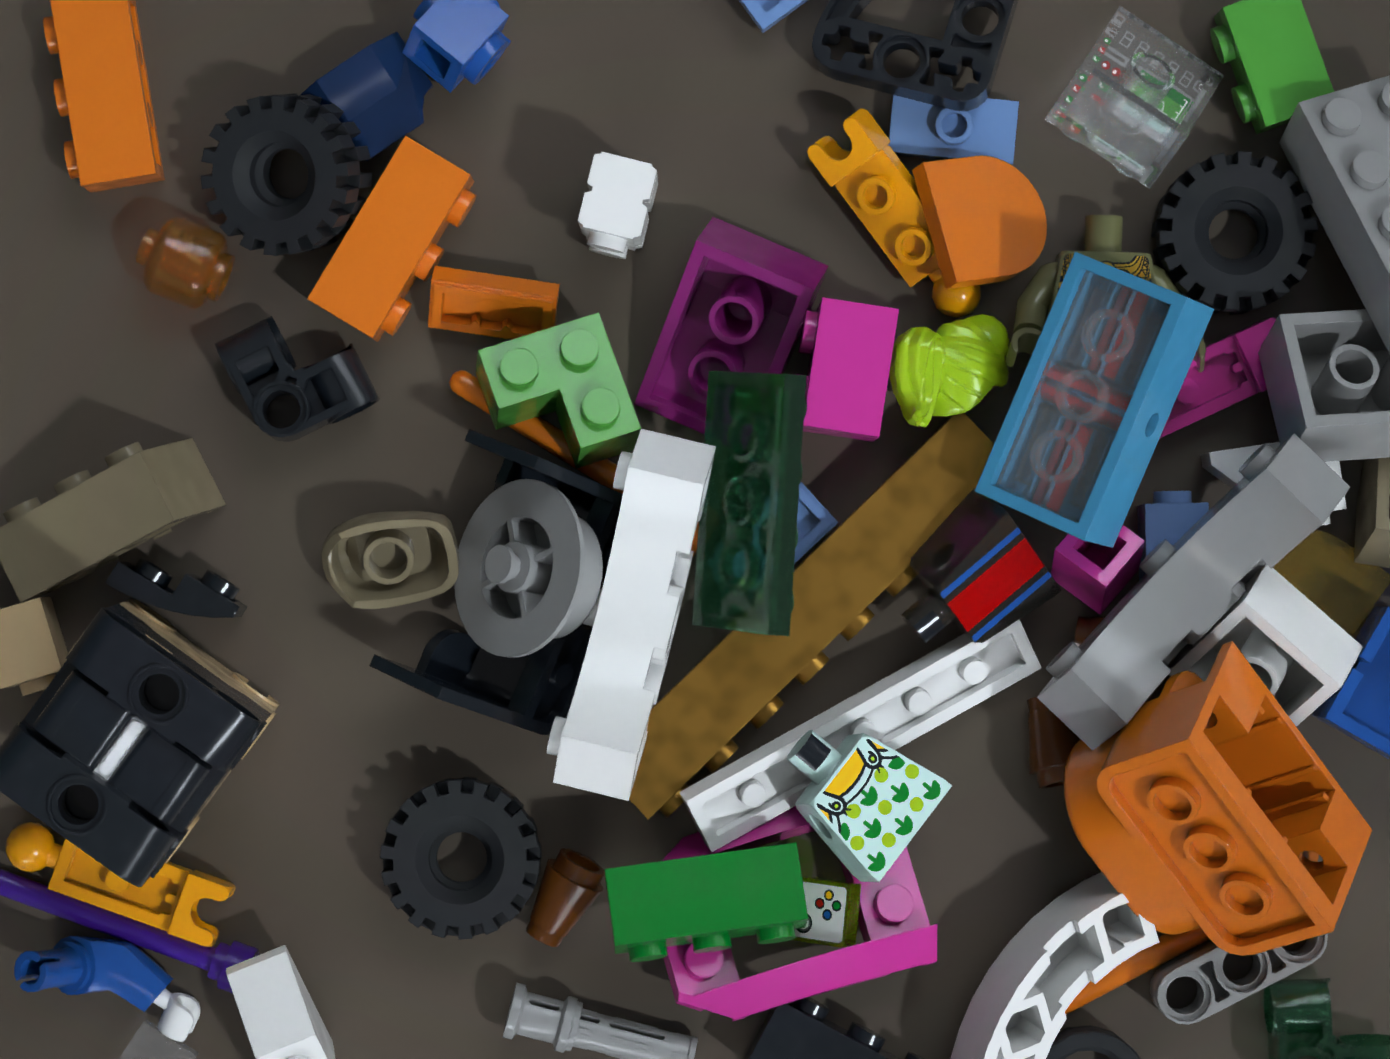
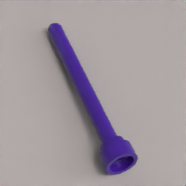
[0,868,259,994]

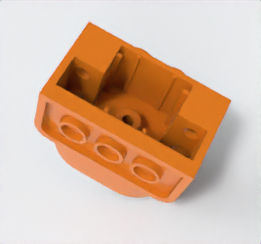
[1064,641,1372,956]

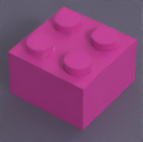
[789,297,899,442]

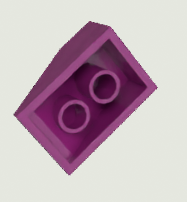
[634,217,829,453]

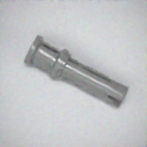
[502,983,698,1059]

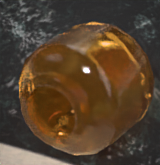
[136,216,235,309]

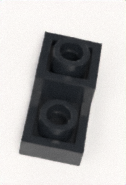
[105,558,248,618]

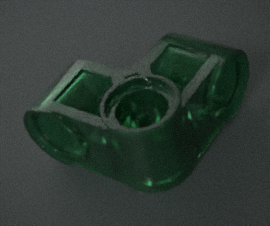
[1263,978,1390,1059]

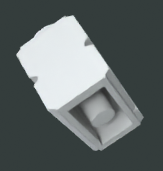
[578,152,658,259]

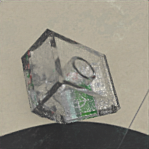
[1045,6,1224,189]

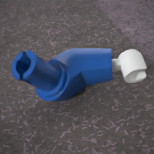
[14,936,201,1042]

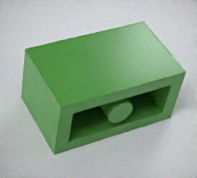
[1210,0,1334,135]

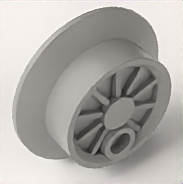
[454,479,603,658]

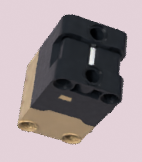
[0,598,280,887]

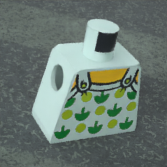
[787,730,952,882]

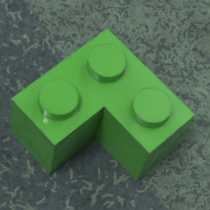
[475,312,641,469]

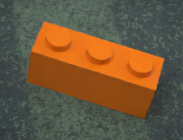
[43,0,165,193]
[307,135,477,342]

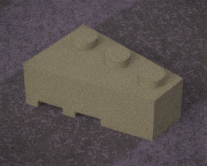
[0,438,226,603]

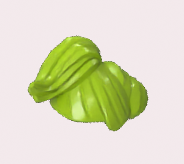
[889,314,1009,428]

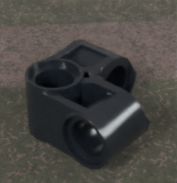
[215,316,380,442]

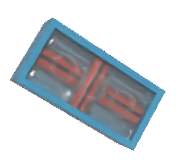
[975,252,1214,548]

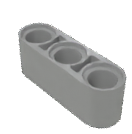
[1149,933,1328,1025]

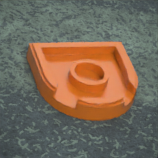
[912,156,1047,289]

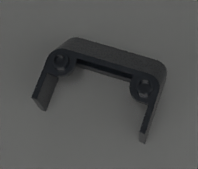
[369,429,623,735]

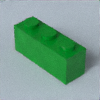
[604,842,808,962]

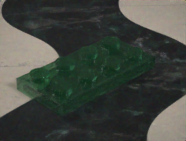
[692,371,807,636]

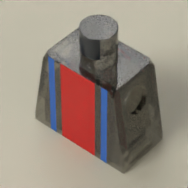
[901,488,1062,644]

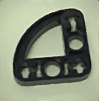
[812,0,1018,111]

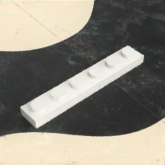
[679,611,1042,852]

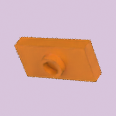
[428,266,560,340]

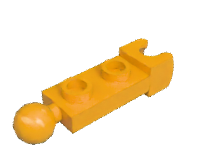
[807,108,981,317]
[5,822,236,947]

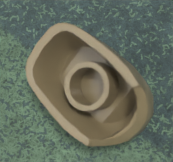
[322,511,459,609]

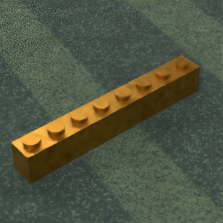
[629,413,994,819]

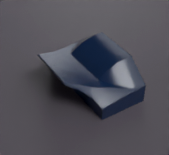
[300,32,434,161]

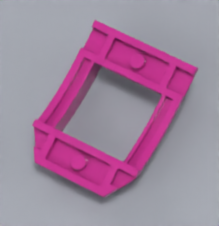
[662,806,937,1021]

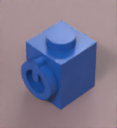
[402,0,511,93]

